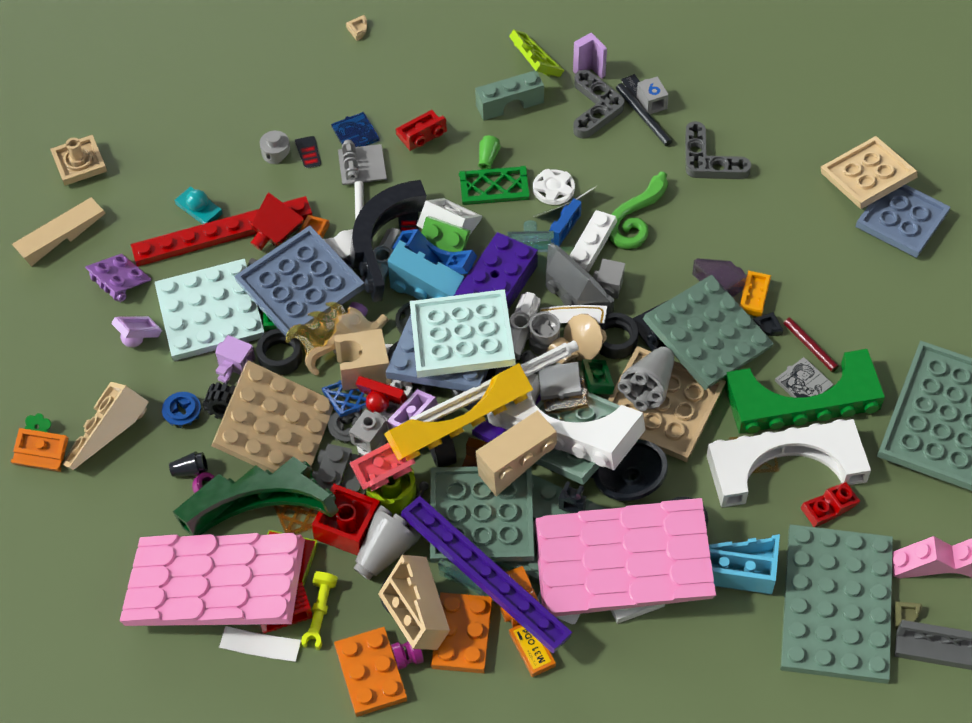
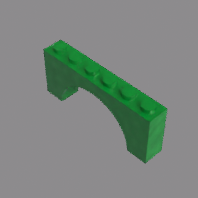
[725,349,885,434]

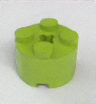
[366,466,417,517]

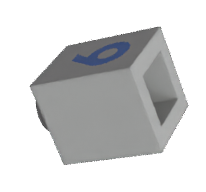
[637,76,668,114]

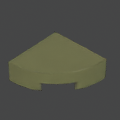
[894,601,922,629]

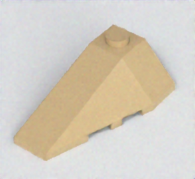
[62,382,149,470]

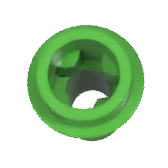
[478,135,501,169]

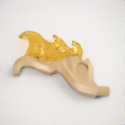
[286,302,389,375]

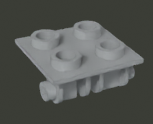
[338,140,387,185]

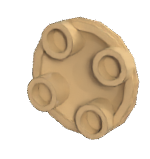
[563,314,607,361]

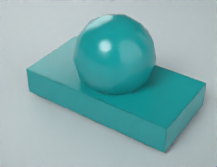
[175,186,223,224]

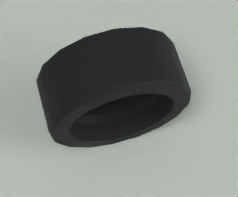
[599,312,639,360]
[256,329,303,376]
[430,418,457,467]

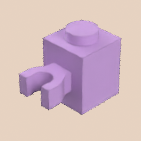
[215,335,255,383]

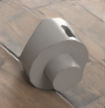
[260,130,290,164]

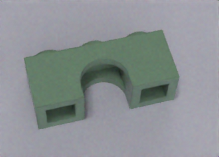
[475,71,544,121]

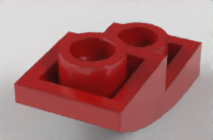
[801,482,860,527]

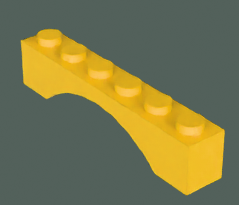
[384,363,533,461]

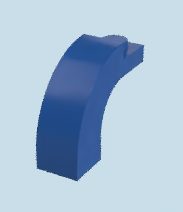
[392,229,477,274]

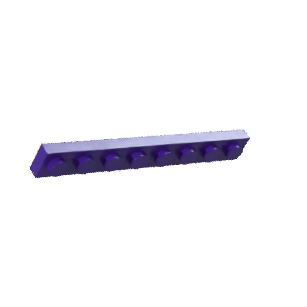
[401,496,572,653]

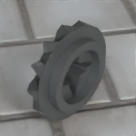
[328,407,363,444]

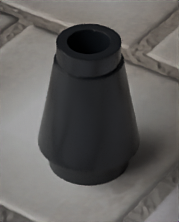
[169,451,208,477]

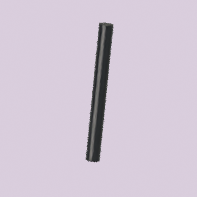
[616,83,672,146]

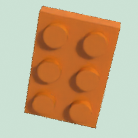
[431,592,492,674]
[334,627,407,717]

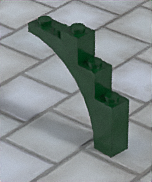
[173,457,339,536]

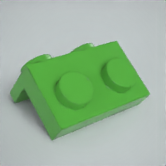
[421,216,471,252]

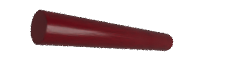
[783,317,839,372]

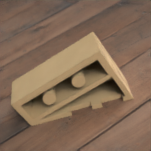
[476,410,557,496]
[378,555,450,650]

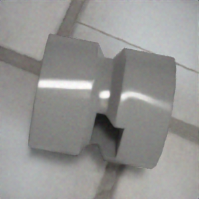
[529,312,560,356]

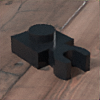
[559,481,587,513]

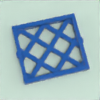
[322,380,368,417]

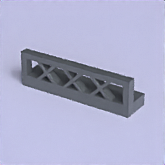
[894,620,972,670]

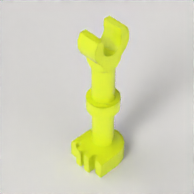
[301,571,338,650]

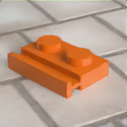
[11,428,69,472]

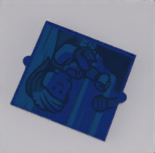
[331,112,380,147]

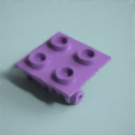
[85,253,151,302]

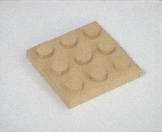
[821,136,918,209]

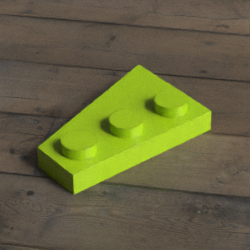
[509,29,565,77]

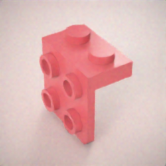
[349,443,416,491]

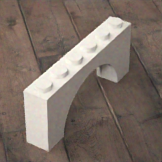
[487,373,645,470]
[707,419,871,508]

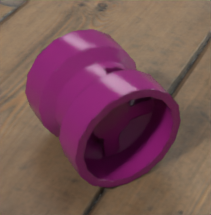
[391,641,424,670]

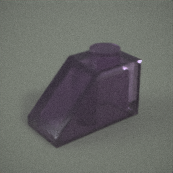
[692,258,746,297]

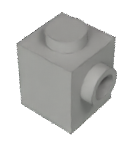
[593,259,625,299]
[349,409,388,452]

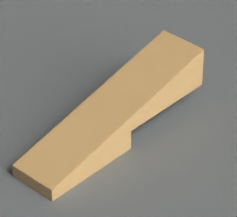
[12,197,106,267]

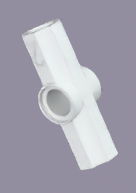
[510,292,541,360]

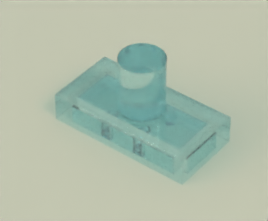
[508,220,554,252]

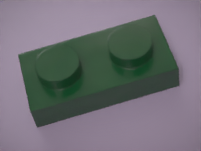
[581,359,614,395]

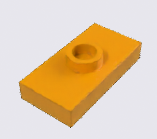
[740,270,771,317]

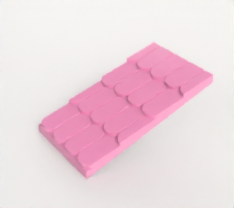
[534,498,716,617]
[120,533,305,626]

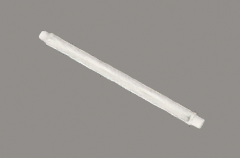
[410,340,579,422]

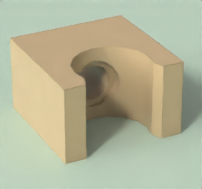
[334,329,391,391]

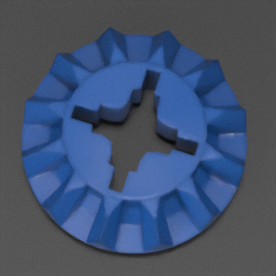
[162,392,201,428]

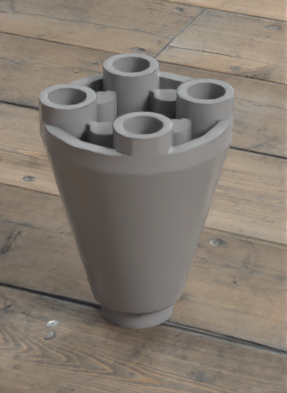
[618,347,675,411]
[353,505,422,580]

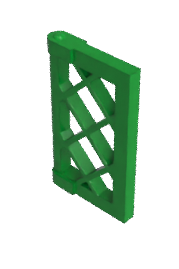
[459,166,529,205]

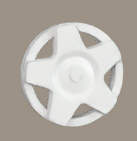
[533,169,575,205]

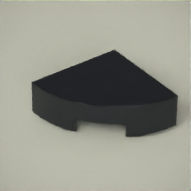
[752,312,783,336]

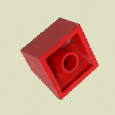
[312,484,380,555]

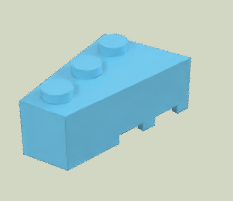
[387,240,464,300]
[709,534,780,594]

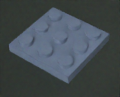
[856,184,950,258]

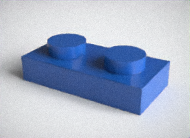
[549,198,582,247]

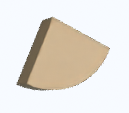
[346,15,367,41]

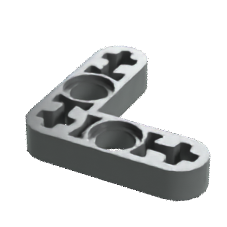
[573,70,624,139]
[685,121,751,179]

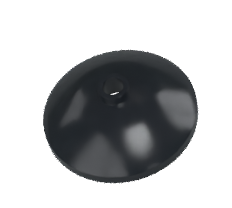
[593,439,668,501]

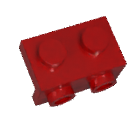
[395,110,447,151]

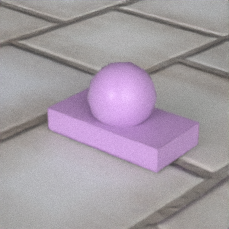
[111,316,162,348]

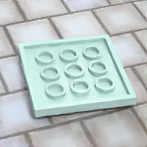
[155,259,265,361]
[410,289,516,378]

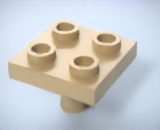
[50,135,107,186]

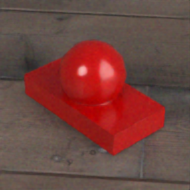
[356,376,408,413]

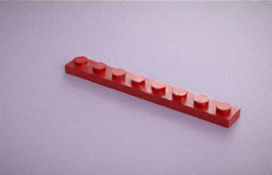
[130,196,313,267]

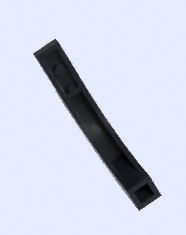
[350,180,427,302]

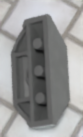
[546,243,614,314]

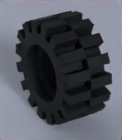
[203,382,236,419]

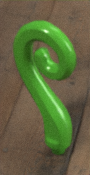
[609,171,669,249]

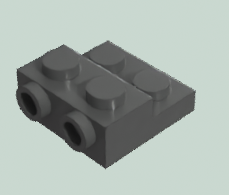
[312,444,367,495]

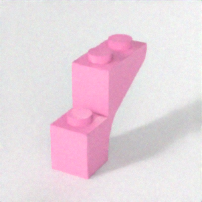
[892,536,972,578]

